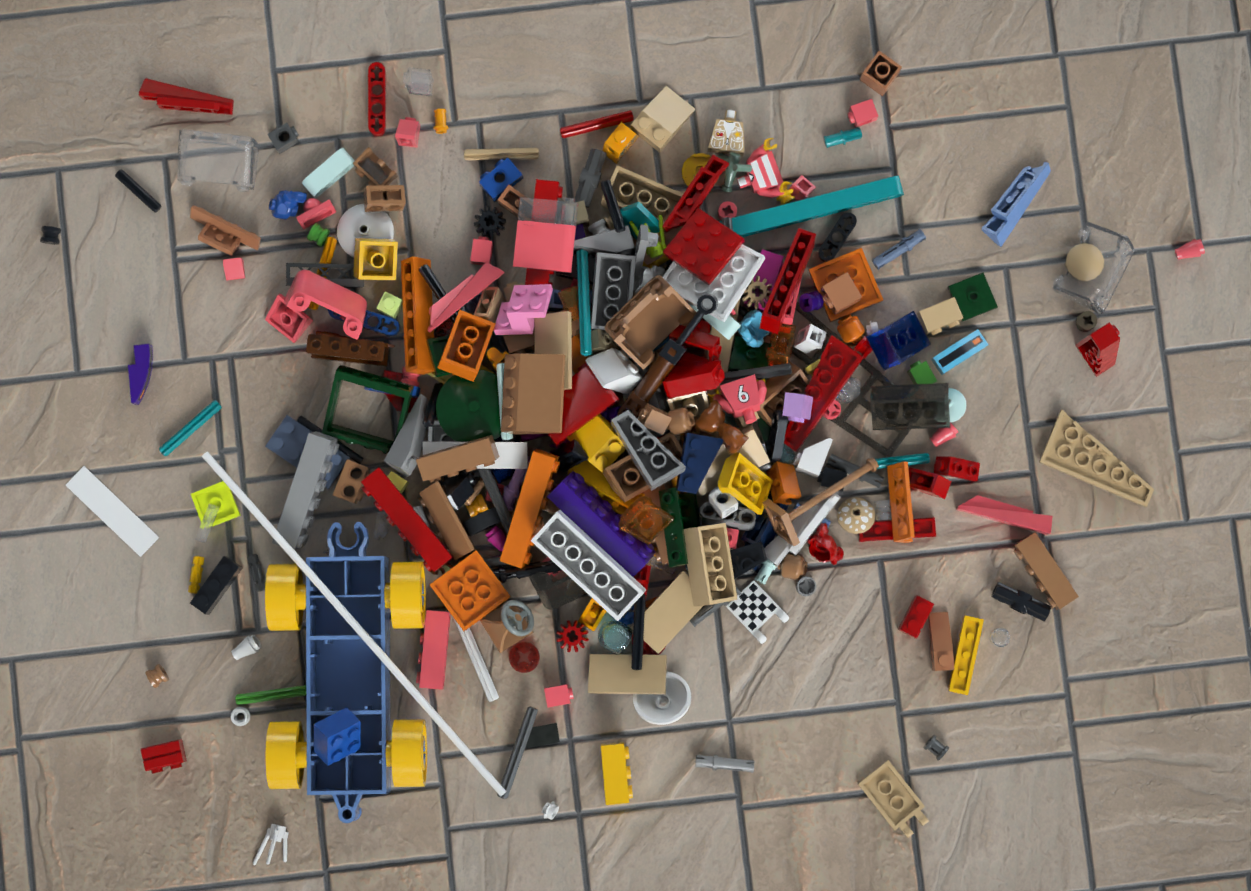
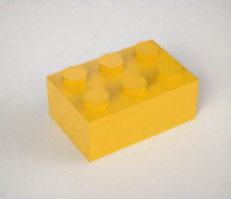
[601,742,633,805]

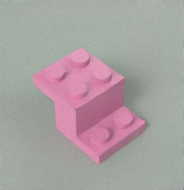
[494,284,553,335]

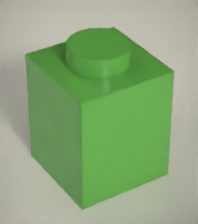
[907,360,937,392]

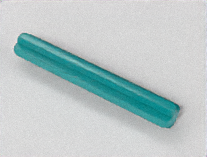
[159,400,222,456]

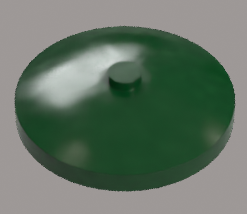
[436,369,501,442]

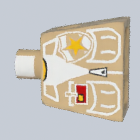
[708,110,745,156]

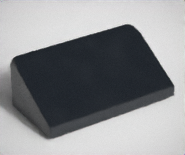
[552,439,588,472]

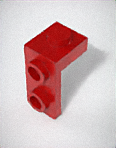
[934,456,980,481]

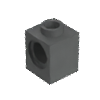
[267,123,299,154]

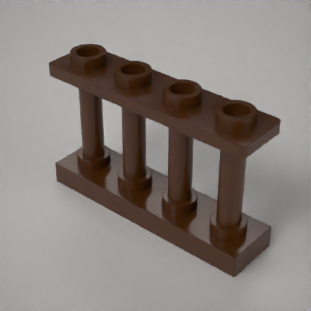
[306,334,390,367]

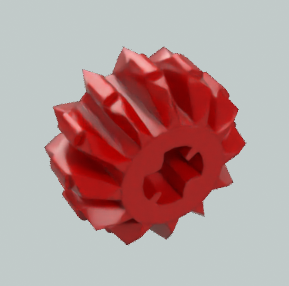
[556,620,589,652]

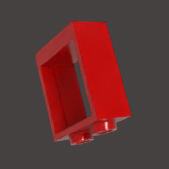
[669,325,722,366]

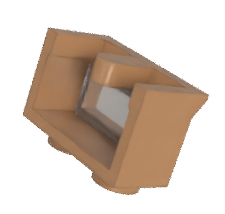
[353,147,398,186]

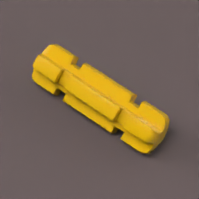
[188,556,204,594]

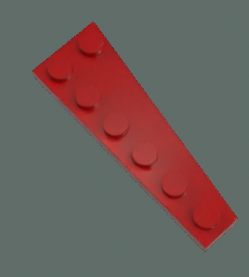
[784,335,864,452]

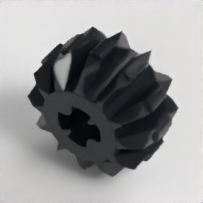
[474,206,506,239]

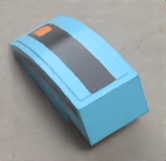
[931,329,988,375]

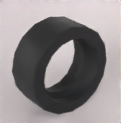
[463,507,501,536]

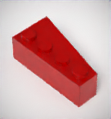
[1075,322,1120,377]

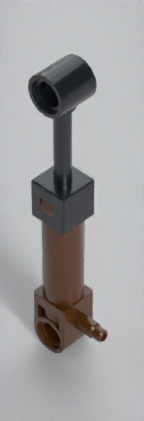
[618,293,718,418]

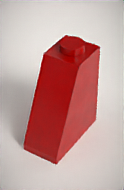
[662,360,725,398]

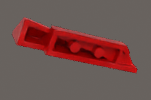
[139,79,234,115]
[662,155,729,233]

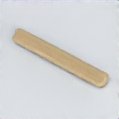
[464,148,539,160]

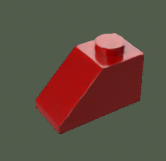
[908,467,952,499]

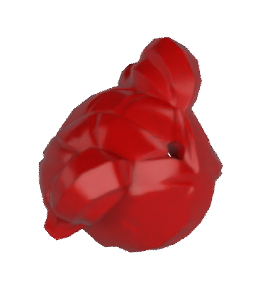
[807,523,844,565]

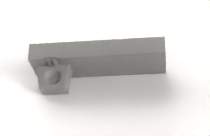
[633,225,658,277]

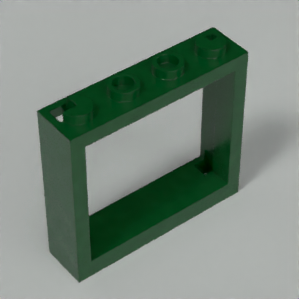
[322,365,414,454]

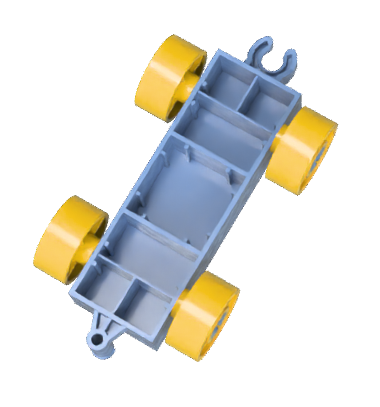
[265,522,427,823]

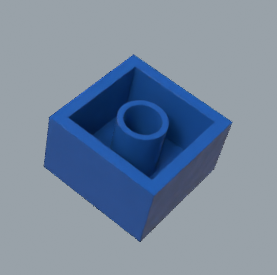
[314,707,361,766]

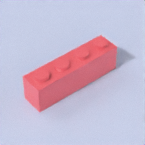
[416,610,451,690]

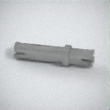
[695,755,755,773]

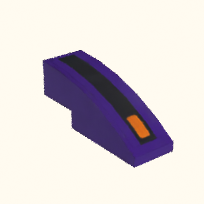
[128,344,153,405]

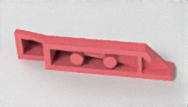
[428,262,505,332]
[956,495,1053,535]

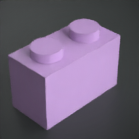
[782,392,813,423]

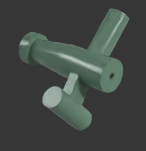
[718,152,752,192]

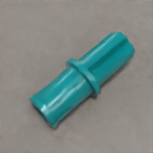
[824,128,862,148]

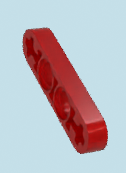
[368,62,386,136]

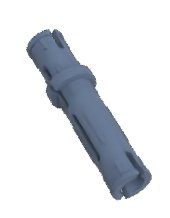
[872,229,926,270]

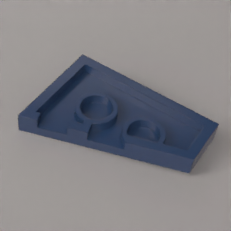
[676,433,723,494]

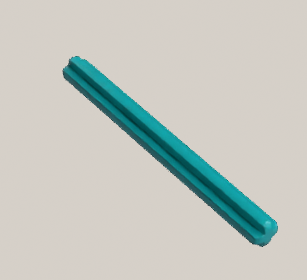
[576,249,592,356]

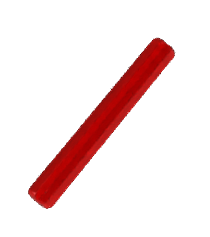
[560,110,634,138]

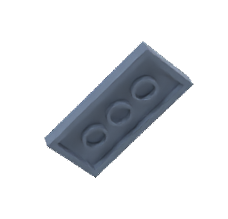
[265,415,350,489]

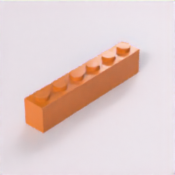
[401,256,434,375]
[500,449,560,568]

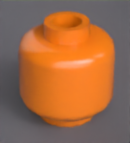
[837,314,865,344]

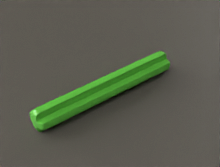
[235,685,306,705]

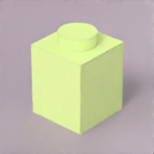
[376,292,403,319]

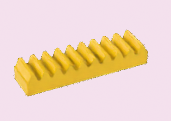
[948,615,984,695]

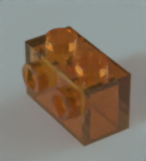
[766,324,796,366]

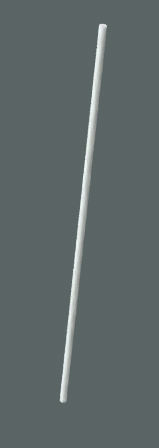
[202,451,507,797]

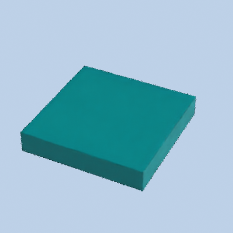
[620,202,660,240]

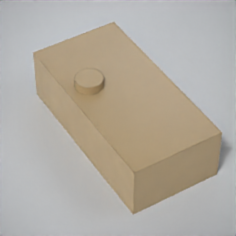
[601,166,683,233]
[698,423,770,496]
[684,523,738,607]

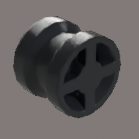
[40,226,61,245]

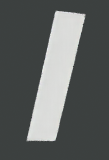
[422,441,528,469]
[66,466,159,557]

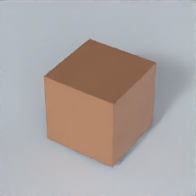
[860,51,902,96]
[820,272,862,315]

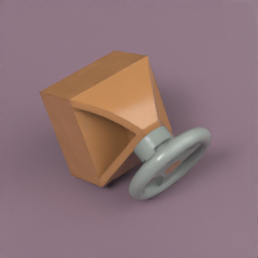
[480,599,534,653]

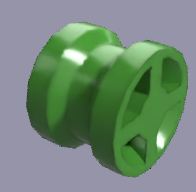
[307,223,330,247]

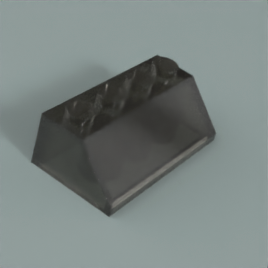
[870,383,950,430]

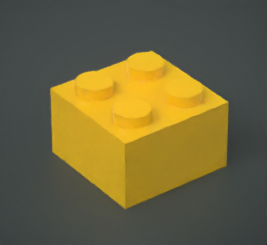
[353,238,398,280]

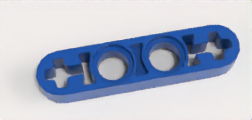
[328,309,400,336]

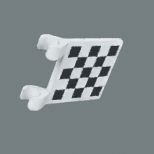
[726,580,789,644]

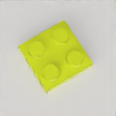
[191,481,241,530]

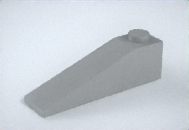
[384,394,429,477]

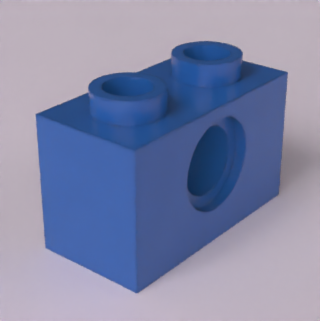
[479,158,523,202]

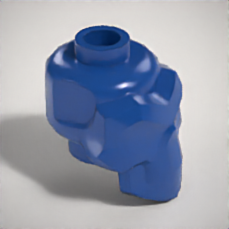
[269,190,307,220]

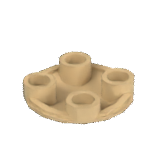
[1065,243,1104,282]

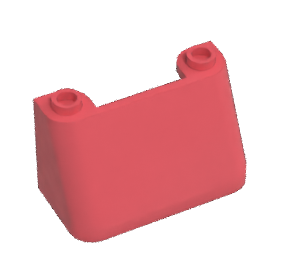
[284,270,367,340]

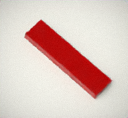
[858,517,936,542]

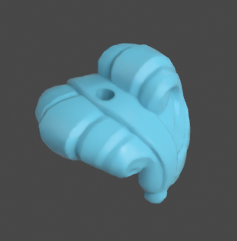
[737,309,770,348]

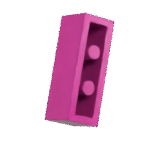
[743,249,784,312]

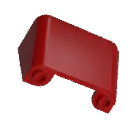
[547,362,619,446]

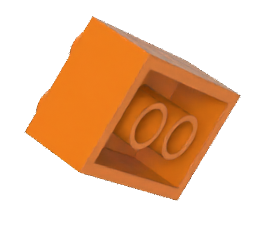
[437,310,496,382]

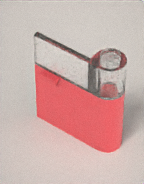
[513,197,579,273]

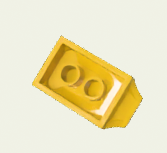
[718,453,773,515]

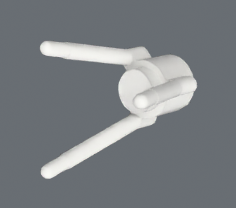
[253,824,289,865]

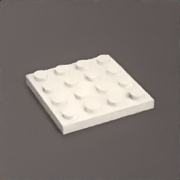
[663,244,765,322]

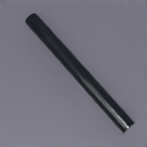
[297,415,364,464]

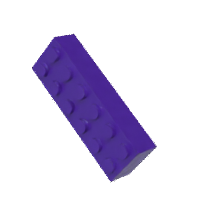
[547,471,656,577]

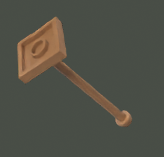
[762,458,879,547]

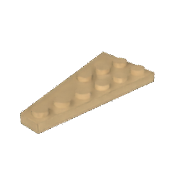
[1039,409,1154,507]

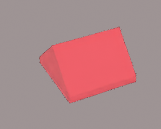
[265,293,313,343]

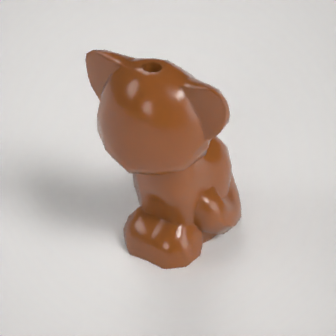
[694,400,749,454]

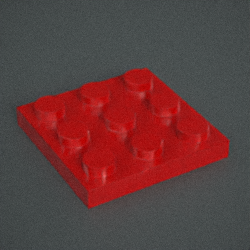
[663,208,745,285]

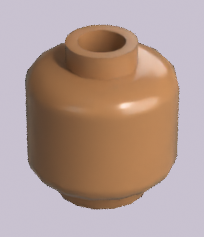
[666,408,695,435]
[778,553,808,580]

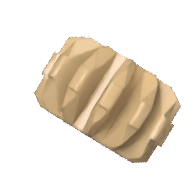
[742,276,772,309]

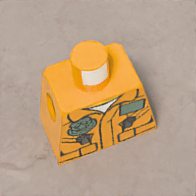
[602,122,639,164]

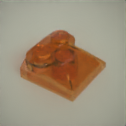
[618,496,674,545]

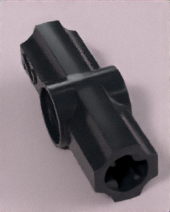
[991,582,1051,622]

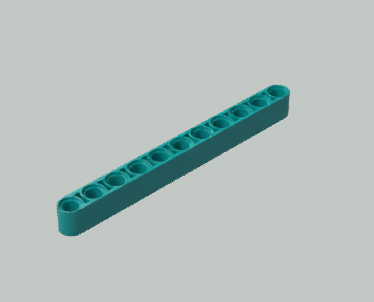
[719,176,904,237]

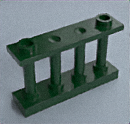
[659,487,701,571]

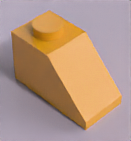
[578,598,607,631]

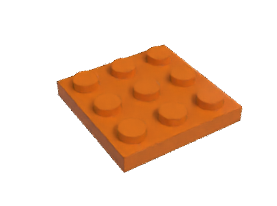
[808,248,883,322]
[429,550,511,631]

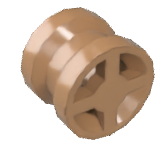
[145,664,169,688]

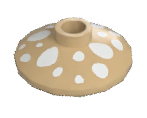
[837,497,876,534]

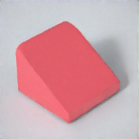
[789,175,816,201]
[223,258,245,281]

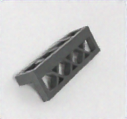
[286,263,364,288]

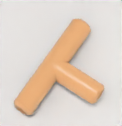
[464,477,485,506]

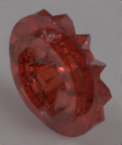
[509,642,540,673]

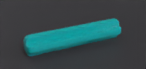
[875,453,930,469]

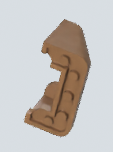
[605,275,696,370]

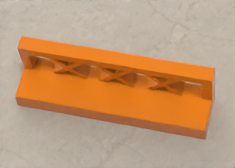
[887,461,915,543]

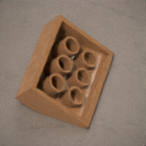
[501,353,566,435]

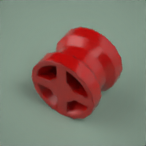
[853,335,877,359]

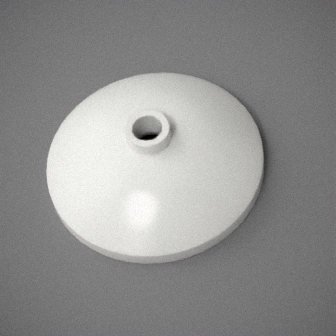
[337,204,394,258]
[633,671,691,725]

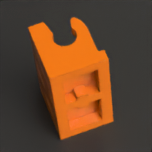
[766,461,802,505]

